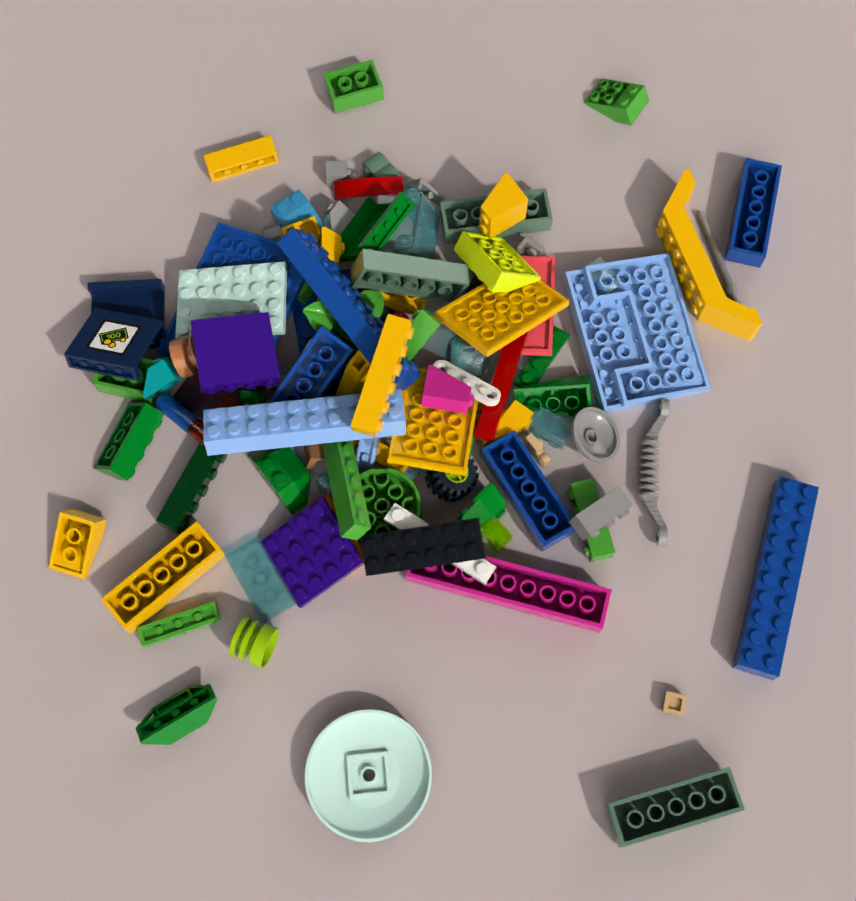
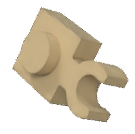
[524,433,551,468]

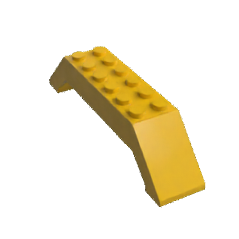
[656,169,763,341]

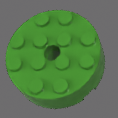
[357,468,422,543]

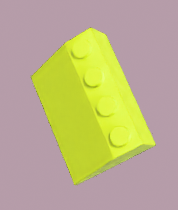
[453,231,542,293]

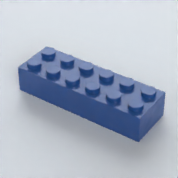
[724,158,782,268]
[268,326,357,403]
[481,430,576,552]

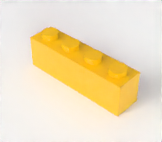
[203,135,279,182]

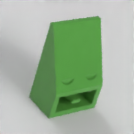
[584,79,649,125]

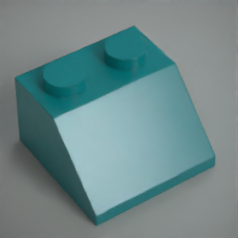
[143,356,185,399]

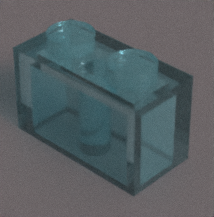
[529,407,572,450]

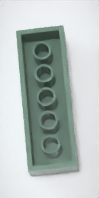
[440,188,553,244]
[350,249,470,302]
[604,767,745,847]

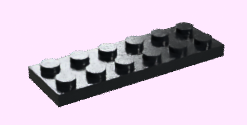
[360,518,486,576]

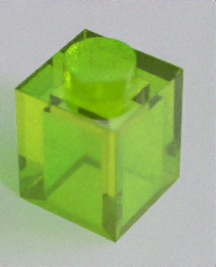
[482,518,513,553]

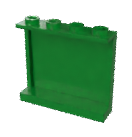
[339,192,415,262]

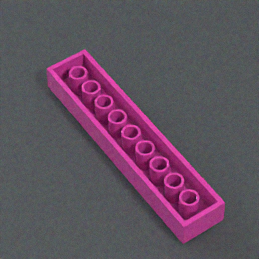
[405,556,612,633]

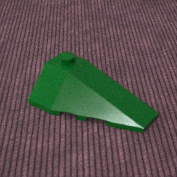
[513,375,593,420]
[457,482,507,527]

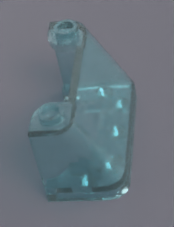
[394,185,440,259]

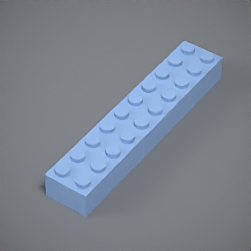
[203,389,406,456]

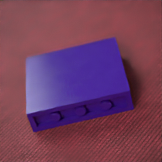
[190,312,280,394]

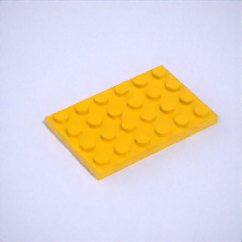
[435,280,569,357]
[387,368,482,476]

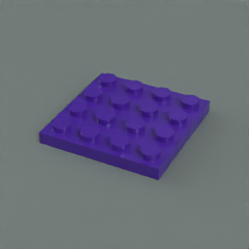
[260,497,364,608]

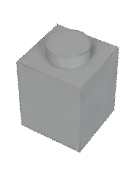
[325,161,351,186]

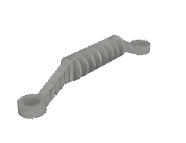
[639,398,670,546]

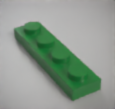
[514,325,570,387]

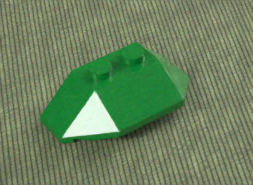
[248,447,311,514]
[135,684,217,745]

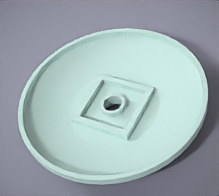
[305,710,432,842]

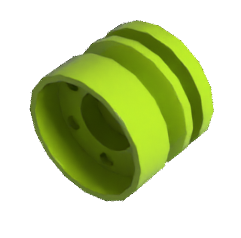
[229,616,279,669]

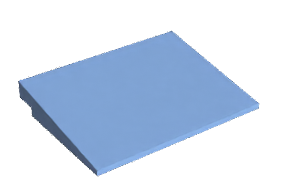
[561,253,711,413]

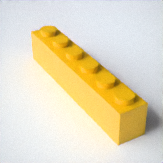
[350,314,414,438]

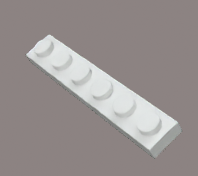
[384,503,496,585]

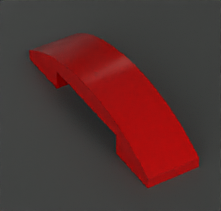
[334,177,404,200]

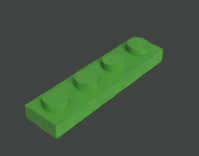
[137,601,221,648]

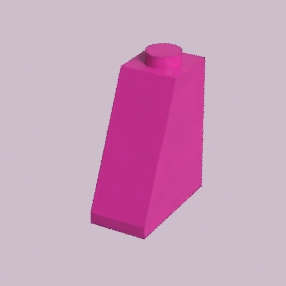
[421,365,474,414]

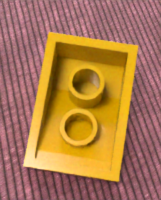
[48,508,107,579]

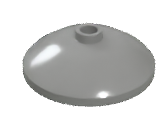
[571,407,620,463]

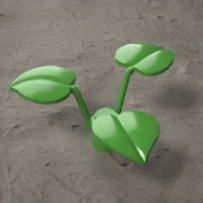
[302,290,384,364]

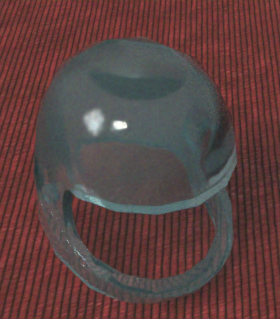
[445,335,492,377]

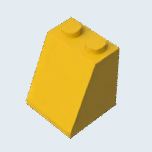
[479,172,528,239]

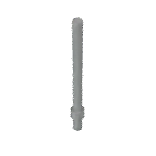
[697,211,742,304]

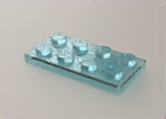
[225,535,297,624]

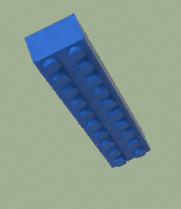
[277,228,421,391]
[732,476,819,680]

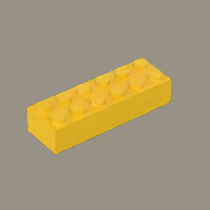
[100,521,226,634]

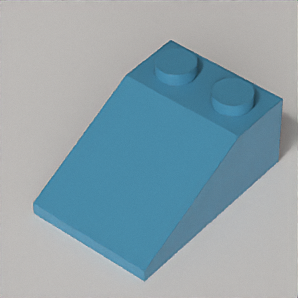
[270,189,324,230]

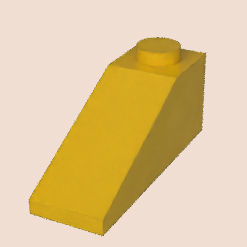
[480,400,534,449]

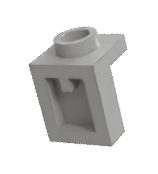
[515,235,545,256]

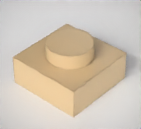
[662,691,687,717]

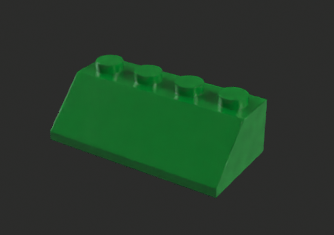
[93,403,164,481]

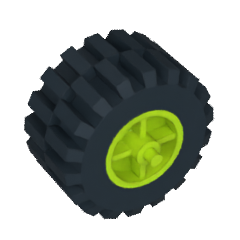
[425,458,479,502]

